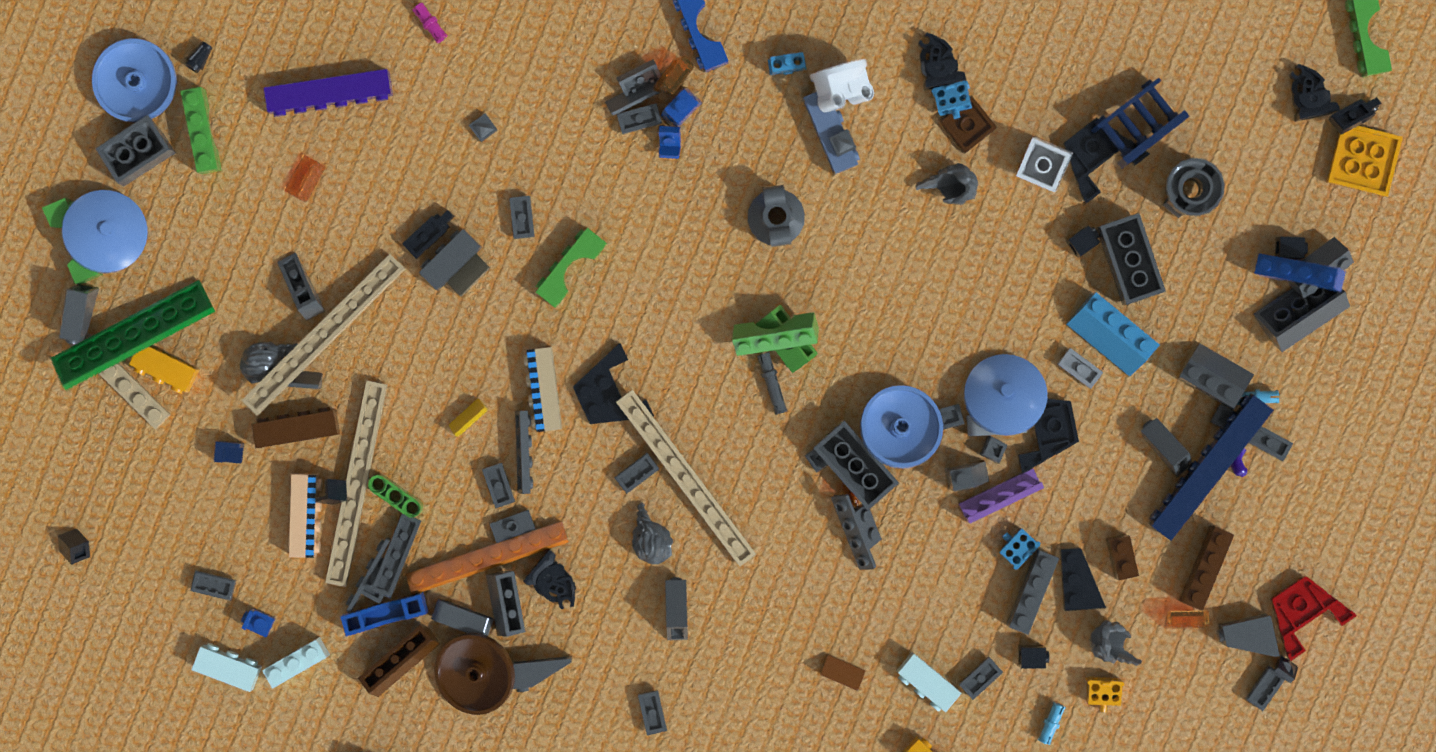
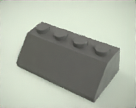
[1254,288,1350,352]
[814,420,899,510]

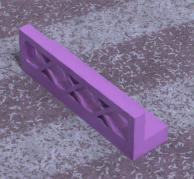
[958,468,1044,524]

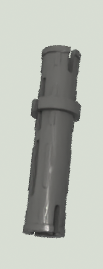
[757,352,788,415]

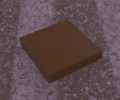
[939,96,997,154]

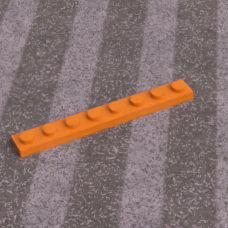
[406,521,569,595]

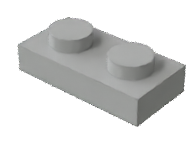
[1057,348,1103,389]

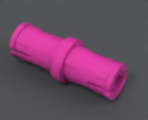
[412,3,448,43]

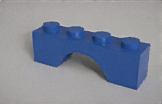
[672,0,729,73]
[1254,253,1346,292]
[340,592,429,636]

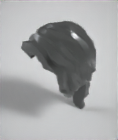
[915,163,978,205]
[240,342,298,384]
[632,503,673,565]
[1089,620,1142,666]

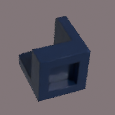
[214,441,244,463]

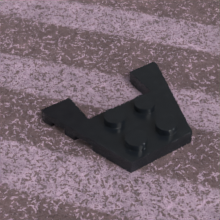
[1063,117,1150,204]
[573,343,654,424]
[1018,398,1079,473]

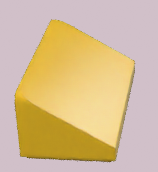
[449,398,488,437]

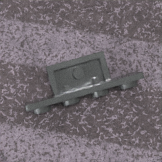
[605,59,686,115]
[831,494,882,570]
[346,537,391,613]

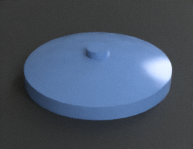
[92,39,177,123]
[62,190,148,273]
[964,354,1047,436]
[860,386,943,468]

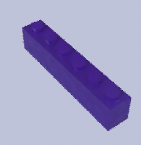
[264,69,393,117]

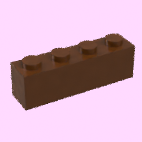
[251,407,340,449]
[1179,525,1234,611]
[358,625,441,697]

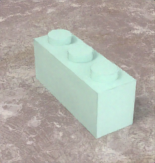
[262,637,330,689]
[192,643,262,692]
[896,652,962,712]

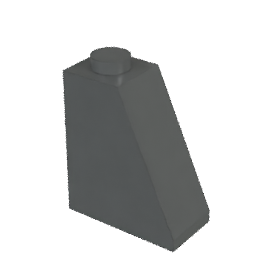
[59,284,99,344]
[1141,418,1192,477]
[945,461,989,491]
[665,577,688,640]
[1217,614,1280,657]

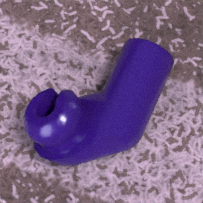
[1231,449,1247,477]

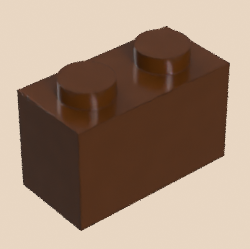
[1106,534,1139,581]

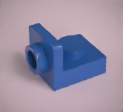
[659,126,681,159]
[241,608,276,638]

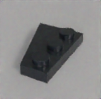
[1060,548,1106,611]

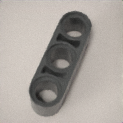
[431,599,494,636]

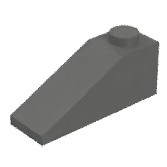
[277,253,325,321]
[512,656,572,692]

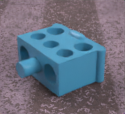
[768,52,806,75]
[932,80,972,119]
[999,528,1041,570]

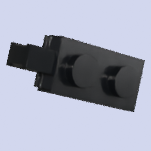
[1328,97,1382,135]
[402,210,455,259]

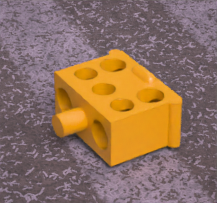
[1085,677,1125,712]

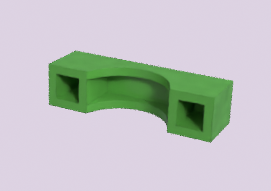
[1345,0,1392,78]
[180,87,222,174]
[42,198,103,285]
[535,228,607,308]
[732,312,819,356]

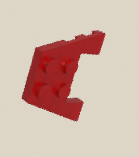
[1270,575,1357,661]

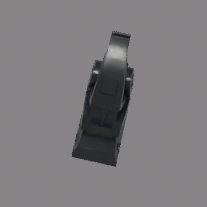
[918,33,966,91]
[1289,64,1340,122]
[523,549,576,609]

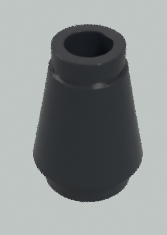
[184,41,213,73]

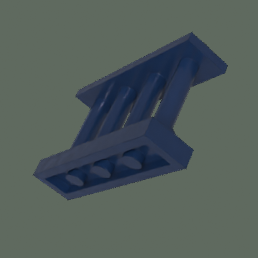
[1091,78,1190,169]

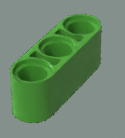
[368,474,423,517]

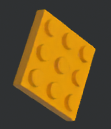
[1326,126,1403,197]

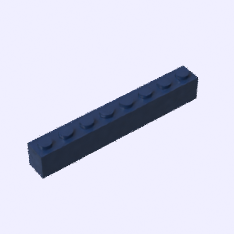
[1149,393,1274,541]

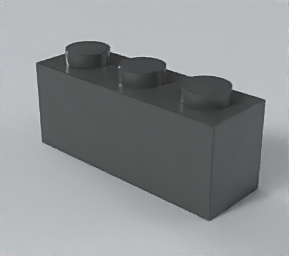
[419,229,482,291]
[1288,237,1354,299]
[486,571,525,637]

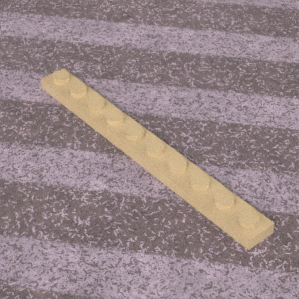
[241,254,405,416]
[325,380,388,587]
[616,390,756,566]

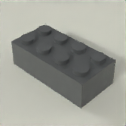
[1096,213,1166,305]

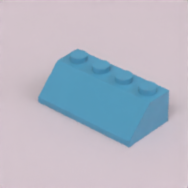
[1066,292,1160,377]

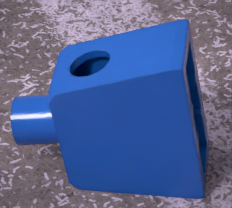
[661,88,703,127]

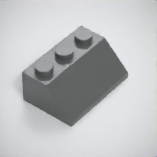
[96,115,176,186]
[1179,344,1254,410]

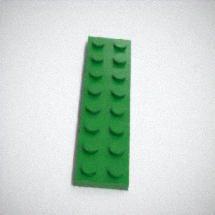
[50,280,216,391]

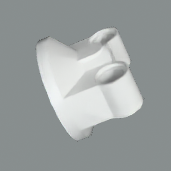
[810,59,874,112]

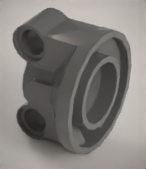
[1162,158,1225,218]
[748,185,805,247]

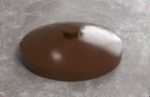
[435,633,515,715]

